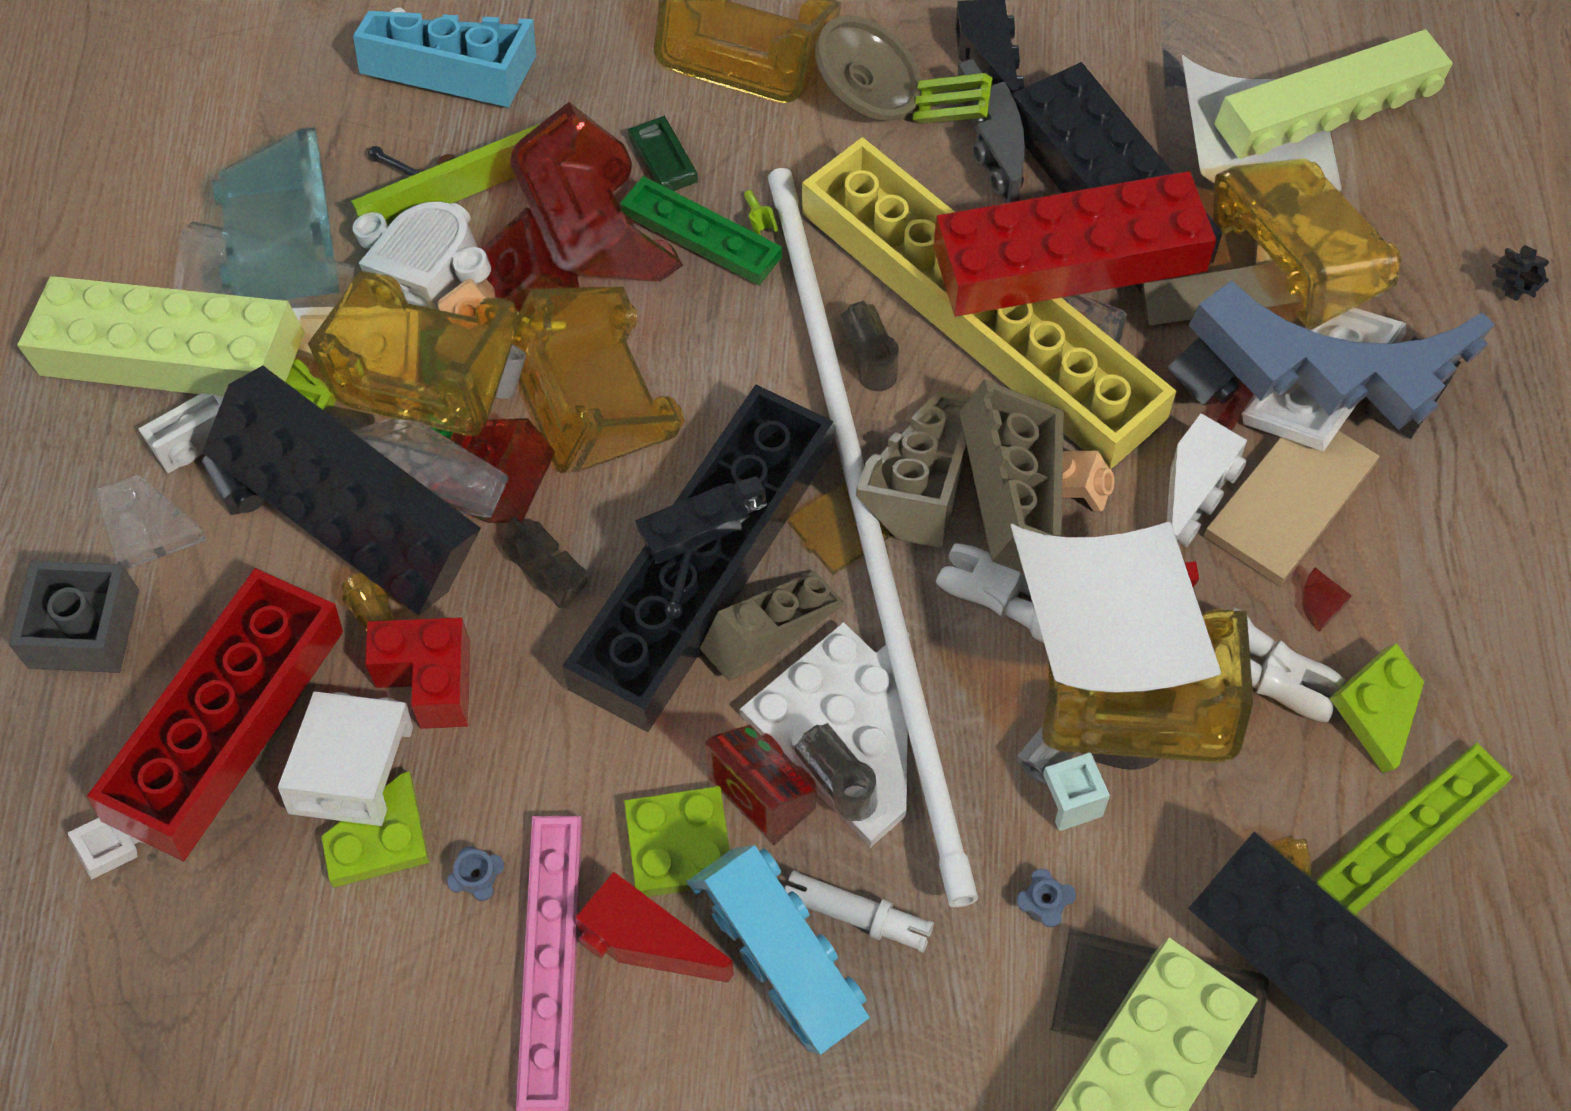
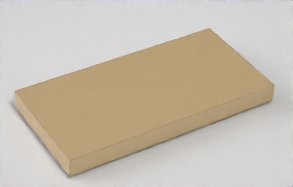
[1204,430,1380,586]

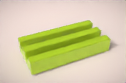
[913,73,992,124]

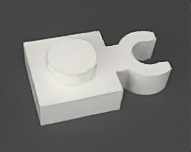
[68,818,146,880]

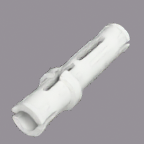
[785,870,934,953]

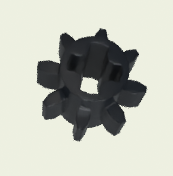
[1492,245,1549,301]

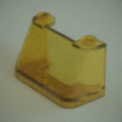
[654,0,842,103]
[1213,158,1401,330]
[308,270,519,436]
[508,287,685,473]
[1042,609,1253,763]

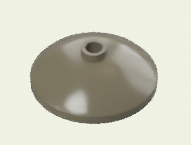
[815,15,922,121]

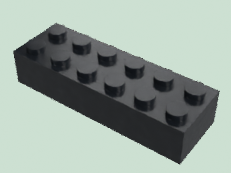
[1013,62,1223,293]
[202,365,481,616]
[1188,831,1508,1111]

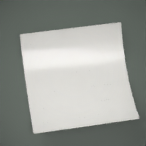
[1182,55,1342,198]
[1010,522,1221,692]

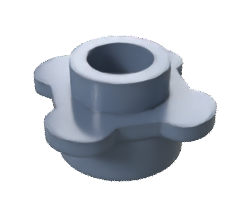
[447,846,504,901]
[1017,869,1076,927]

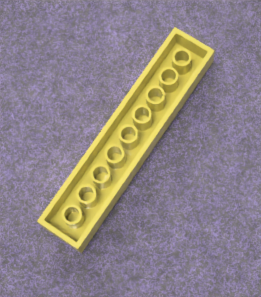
[802,137,1176,469]

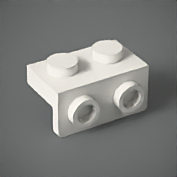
[139,393,223,474]

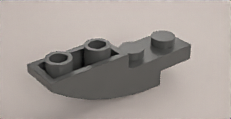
[954,59,1025,203]

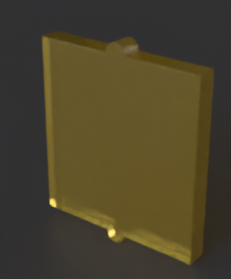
[788,481,893,575]

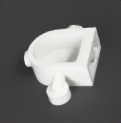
[353,202,491,315]

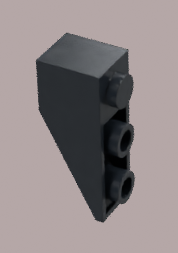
[955,0,1024,96]

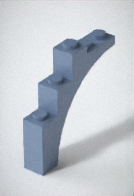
[1189,281,1495,430]

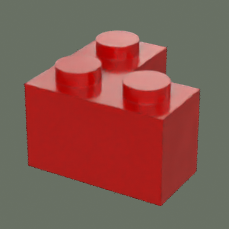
[365,617,470,729]

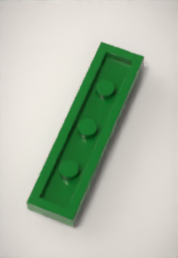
[620,176,782,286]

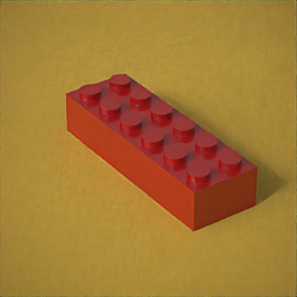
[933,171,1216,317]
[87,568,343,862]

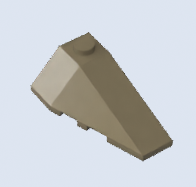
[856,391,971,548]

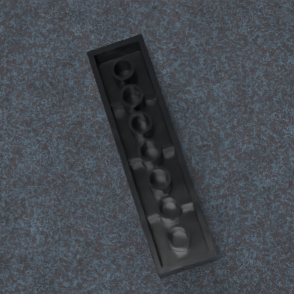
[562,384,834,732]

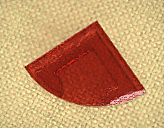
[1217,381,1255,431]
[1302,567,1352,632]

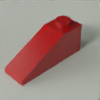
[575,872,734,983]

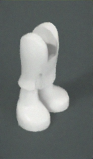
[936,543,1044,643]
[1196,607,1346,722]

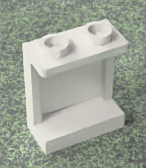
[278,692,413,826]

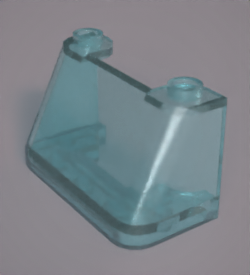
[212,127,340,300]

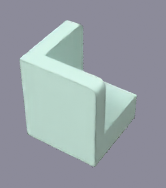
[1043,752,1110,831]

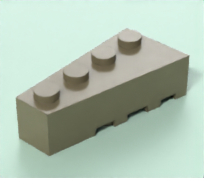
[960,379,1064,573]

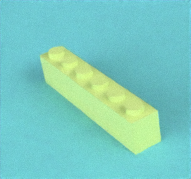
[1214,29,1453,160]

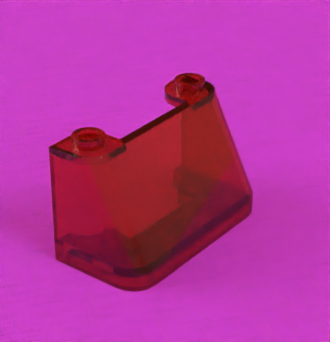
[510,102,683,282]

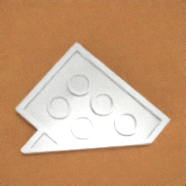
[740,622,909,848]

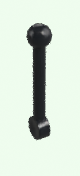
[368,146,425,176]
[664,547,699,620]

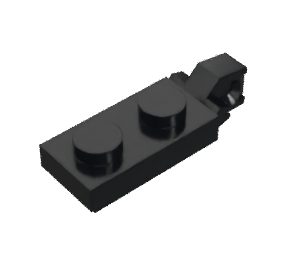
[635,476,767,564]

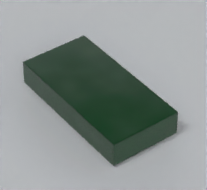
[628,116,698,191]

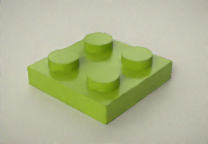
[624,786,730,897]

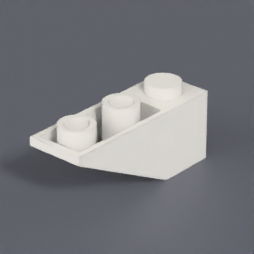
[1167,414,1247,547]

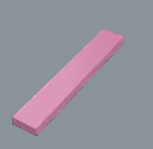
[516,816,583,1111]

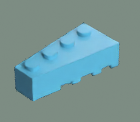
[353,11,536,107]
[686,845,870,1055]

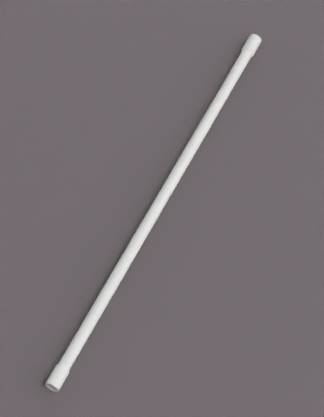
[768,168,978,907]

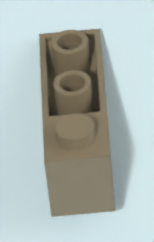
[700,571,844,681]

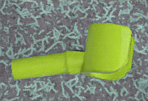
[744,190,778,236]

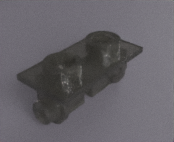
[502,516,588,608]

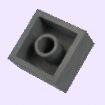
[9,561,139,673]

